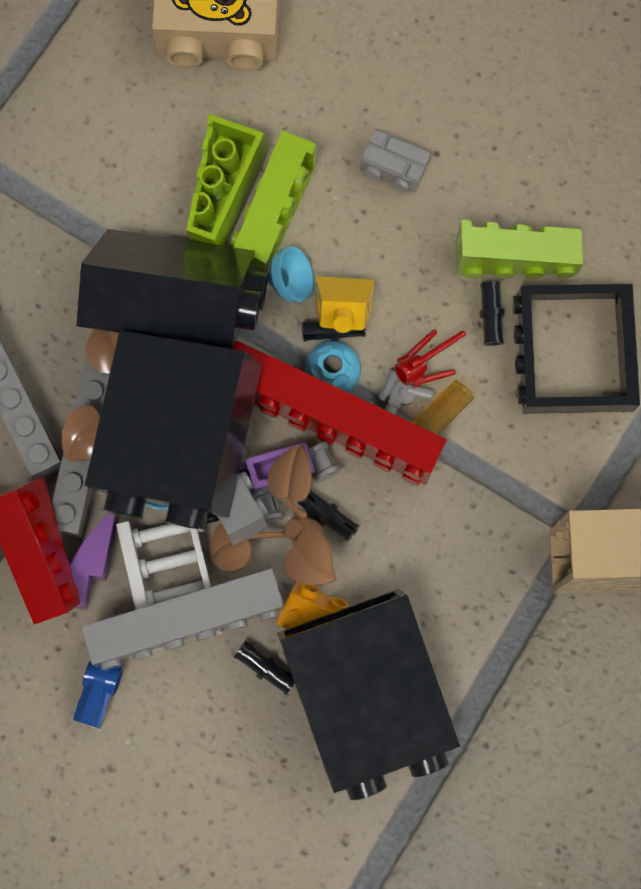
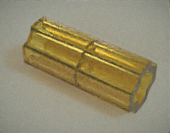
[412,380,474,435]

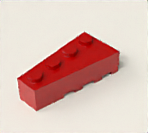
[0,476,80,625]

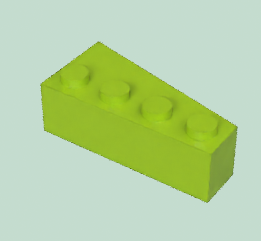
[186,114,269,246]
[230,130,316,273]
[455,220,583,279]

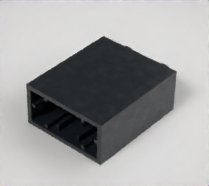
[76,229,268,349]
[85,330,262,530]
[277,589,460,800]

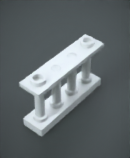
[116,521,223,651]

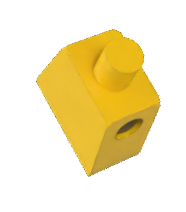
[314,276,375,333]

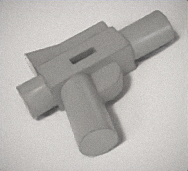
[378,370,434,415]

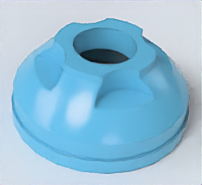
[268,246,314,303]
[304,341,361,392]

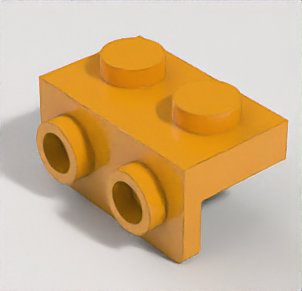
[276,582,350,629]

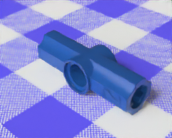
[73,659,124,729]

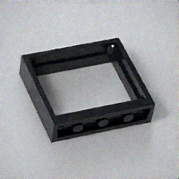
[512,284,640,414]

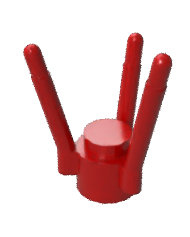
[394,330,466,388]

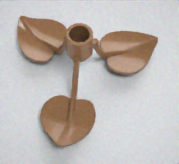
[62,329,119,461]
[209,445,337,585]

